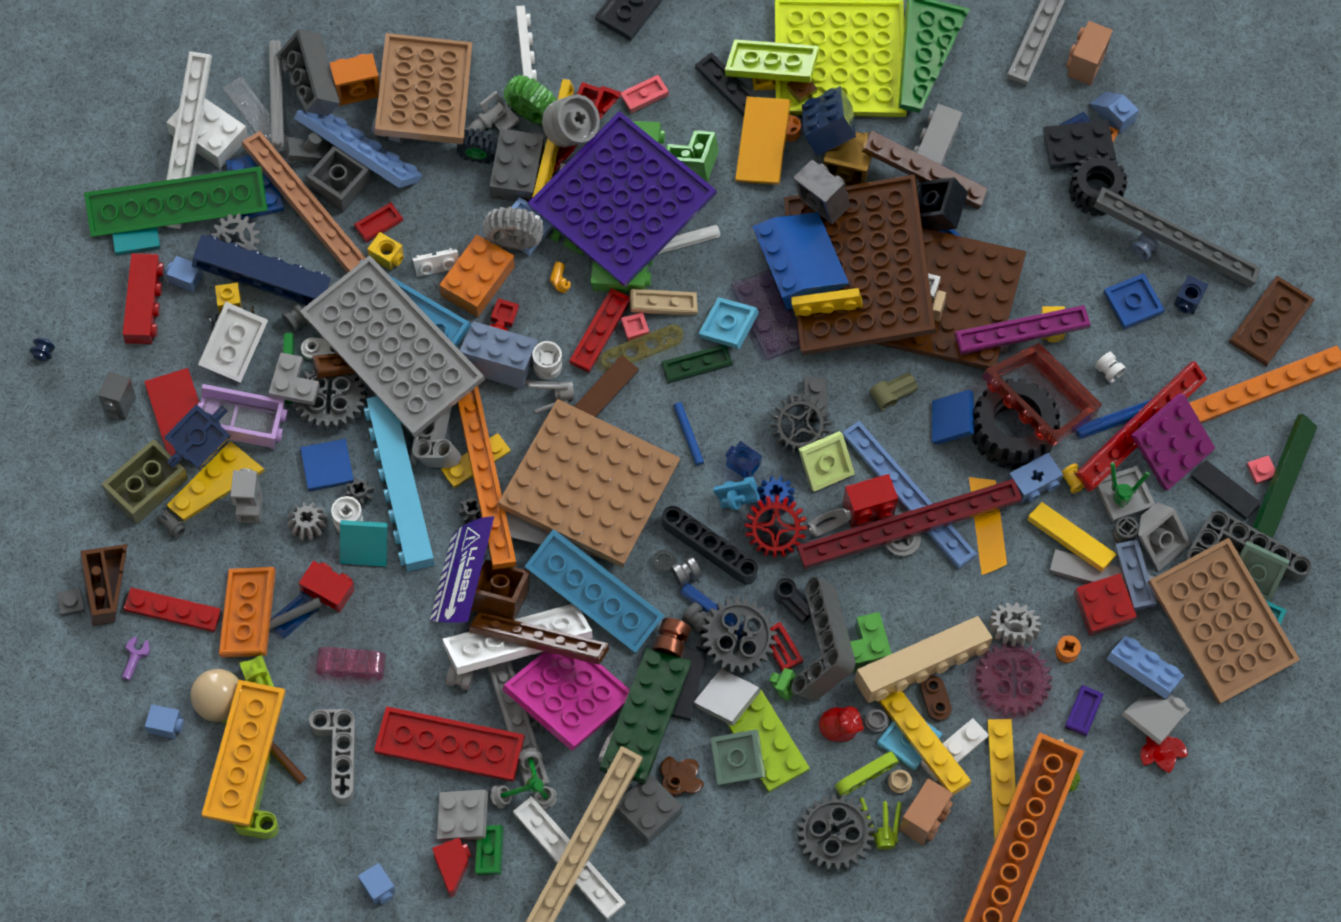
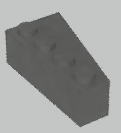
[276,29,339,116]

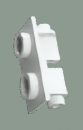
[413,248,459,277]

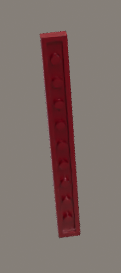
[797,479,1022,570]

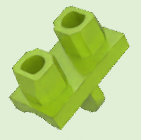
[239,655,274,687]

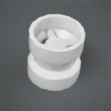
[1094,351,1127,383]

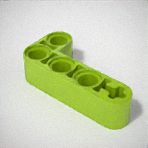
[233,754,279,839]

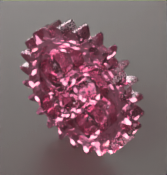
[975,642,1053,717]

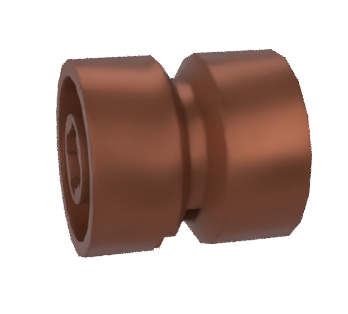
[652,618,691,658]

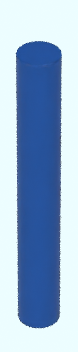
[673,402,704,466]

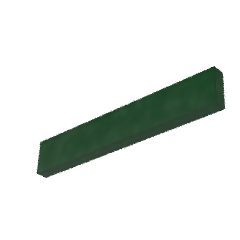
[1253,414,1318,538]

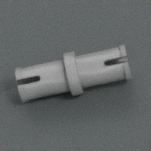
[464,102,507,131]

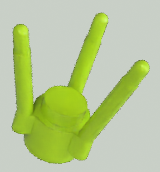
[860,798,902,849]

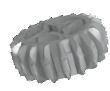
[483,206,543,250]

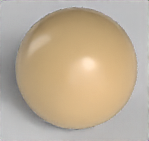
[190,669,239,722]

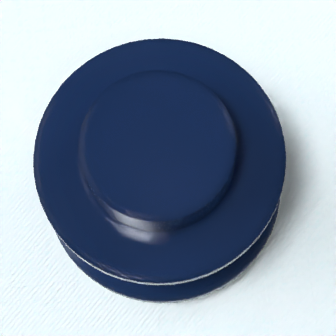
[30,338,55,361]

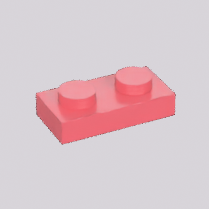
[620,75,669,114]

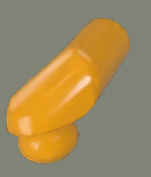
[550,262,571,293]

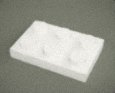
[198,301,268,383]

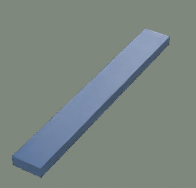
[842,421,977,570]

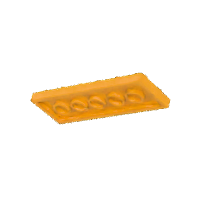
[201,680,286,827]

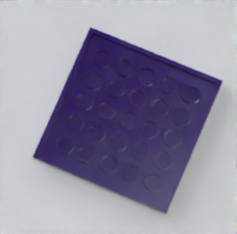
[528,111,717,287]

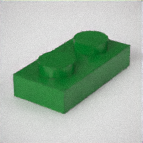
[475,825,503,876]

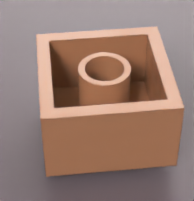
[1066,21,1113,85]
[899,778,953,846]

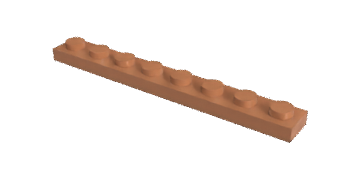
[241,131,366,273]

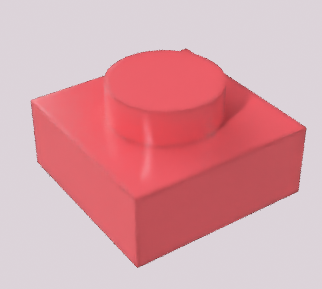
[621,312,649,341]
[1247,455,1275,485]

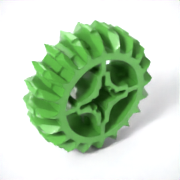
[503,75,557,127]

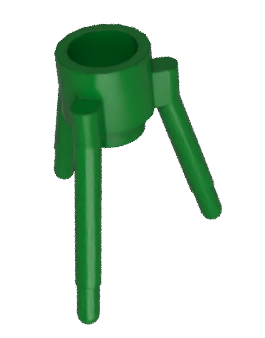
[1110,463,1150,508]

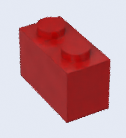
[299,560,355,612]

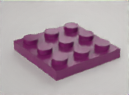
[1131,394,1216,490]

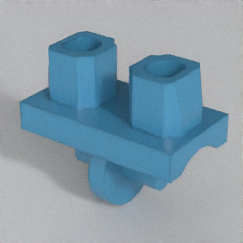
[713,477,760,510]

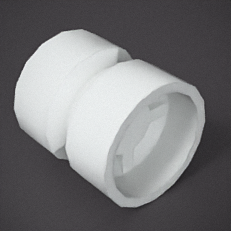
[532,341,562,380]
[331,496,363,533]

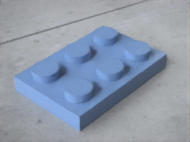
[1107,635,1184,699]

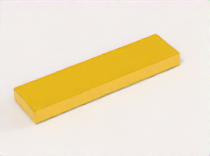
[1027,502,1116,572]

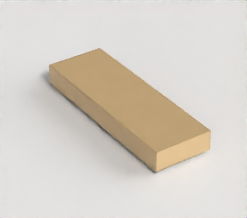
[629,289,698,315]

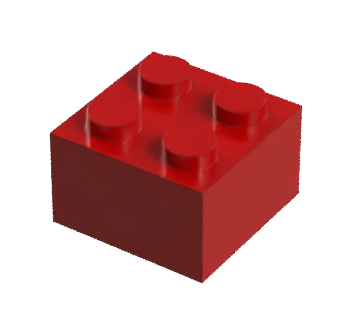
[842,474,898,528]
[1074,573,1137,636]

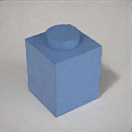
[166,256,203,293]
[145,704,184,739]
[358,863,395,905]

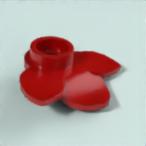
[1140,735,1188,773]

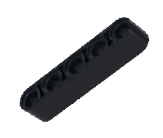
[662,505,758,585]

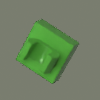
[769,668,796,701]

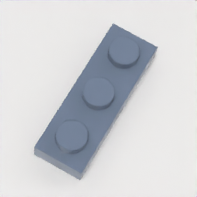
[1114,540,1157,611]

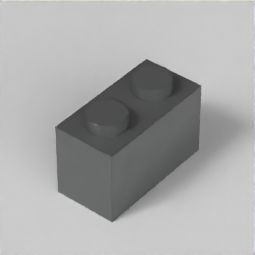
[98,371,136,420]

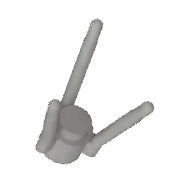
[524,380,574,414]

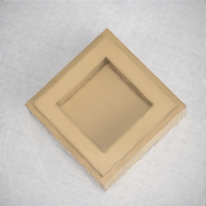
[933,290,946,322]

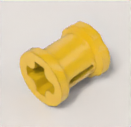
[1061,463,1085,494]

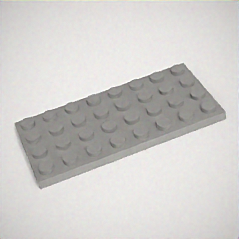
[300,256,485,437]

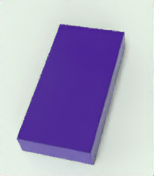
[1064,685,1104,737]

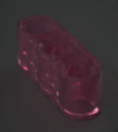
[315,647,386,680]

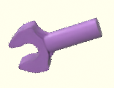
[121,636,150,681]

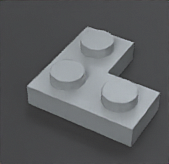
[269,353,320,405]

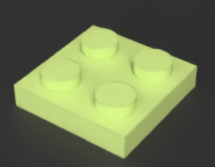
[798,431,855,492]

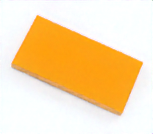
[735,97,791,185]

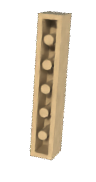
[854,616,993,703]

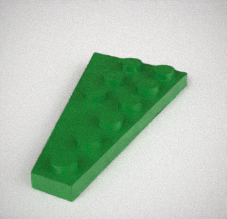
[898,0,970,113]

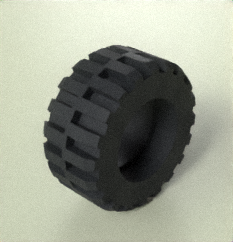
[972,378,1060,469]

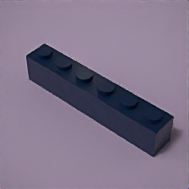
[192,235,331,305]

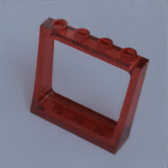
[982,343,1103,447]

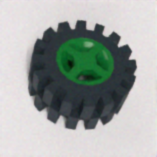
[456,128,498,164]

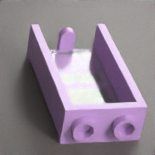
[198,384,288,450]

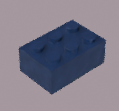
[802,86,856,156]

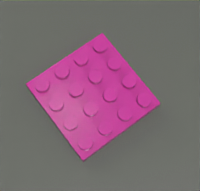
[502,651,630,751]

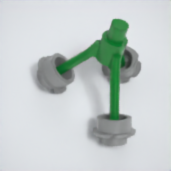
[490,748,557,809]

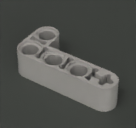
[412,407,461,468]
[309,709,356,805]

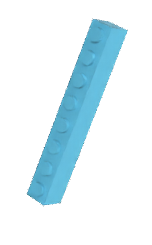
[364,396,434,572]

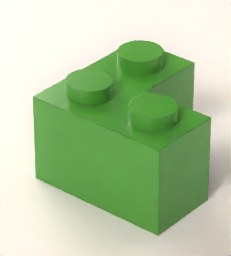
[666,130,719,182]
[850,612,892,673]

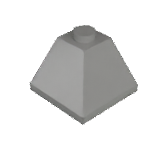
[1138,502,1191,571]
[1122,695,1190,745]

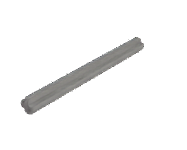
[269,40,284,148]

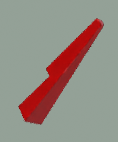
[553,82,621,174]

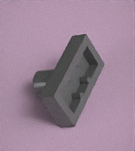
[285,133,331,163]

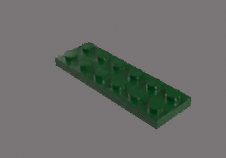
[600,648,691,784]

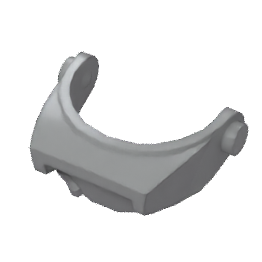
[808,509,852,537]

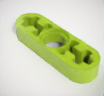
[834,751,899,797]

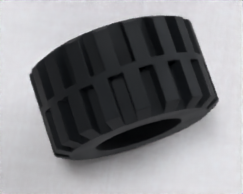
[1069,155,1128,216]

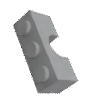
[231,468,263,523]

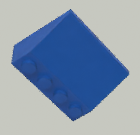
[752,212,849,310]

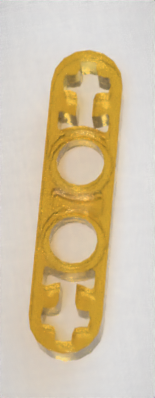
[601,324,684,370]

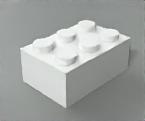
[167,98,248,169]

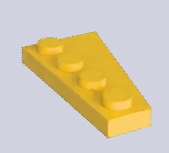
[167,441,265,522]

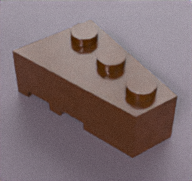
[80,544,128,626]

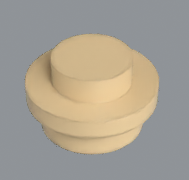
[888,770,912,794]

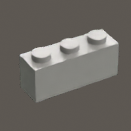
[914,104,963,165]

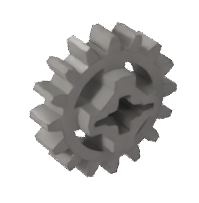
[211,214,261,250]
[989,602,1041,647]

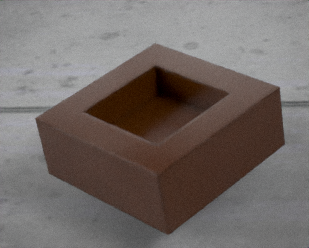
[786,81,817,103]

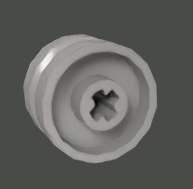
[542,94,600,148]

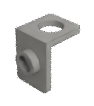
[479,91,520,130]

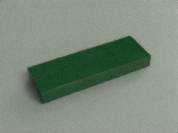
[661,345,733,384]

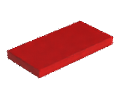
[144,368,199,456]

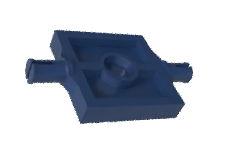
[164,404,231,470]

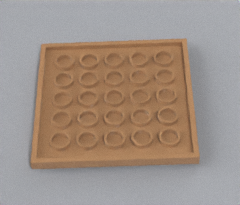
[497,399,680,568]

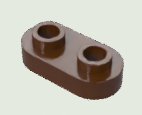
[921,676,952,722]

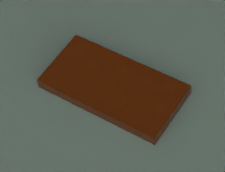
[1229,276,1315,366]

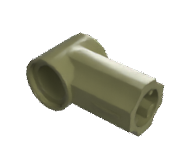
[869,372,918,411]

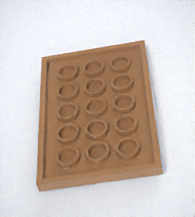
[374,33,472,144]
[1148,538,1300,705]

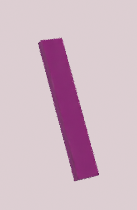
[954,305,1091,355]

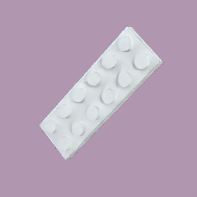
[443,604,592,675]

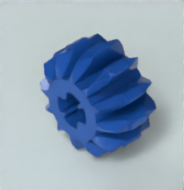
[757,475,795,515]

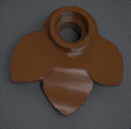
[660,756,704,797]

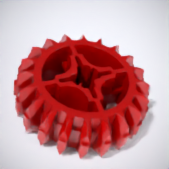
[744,495,807,558]

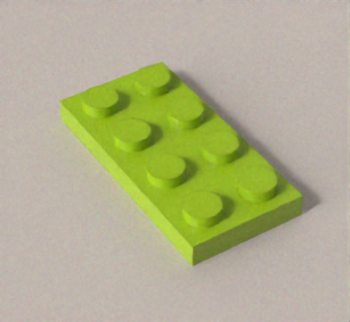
[725,39,820,83]
[725,690,810,793]

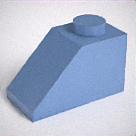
[1090,91,1139,134]

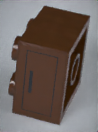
[471,560,530,620]

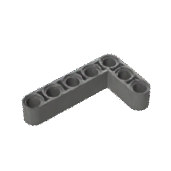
[1184,510,1312,583]
[791,577,855,702]

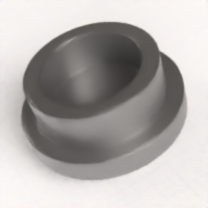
[865,709,889,733]

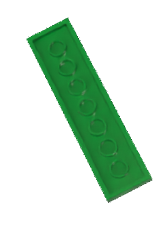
[84,166,268,237]

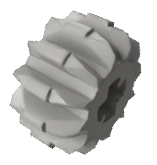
[288,501,327,541]

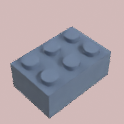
[460,321,538,389]

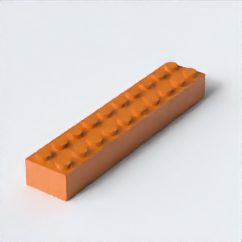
[963,732,1084,922]

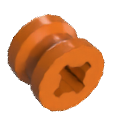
[786,115,801,142]
[1055,635,1081,663]

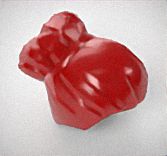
[819,706,864,742]

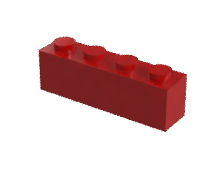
[122,253,164,344]

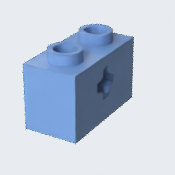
[1007,453,1063,503]

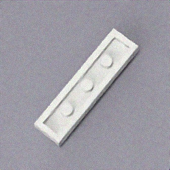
[516,6,537,81]

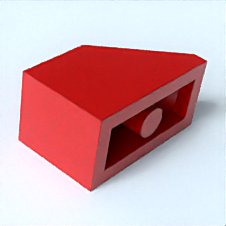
[432,838,471,898]

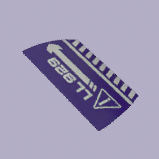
[430,516,494,623]

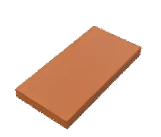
[219,567,276,658]

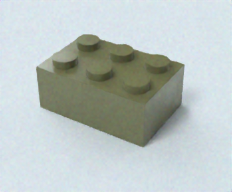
[102,439,188,525]

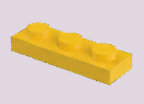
[792,288,863,316]
[441,433,511,488]

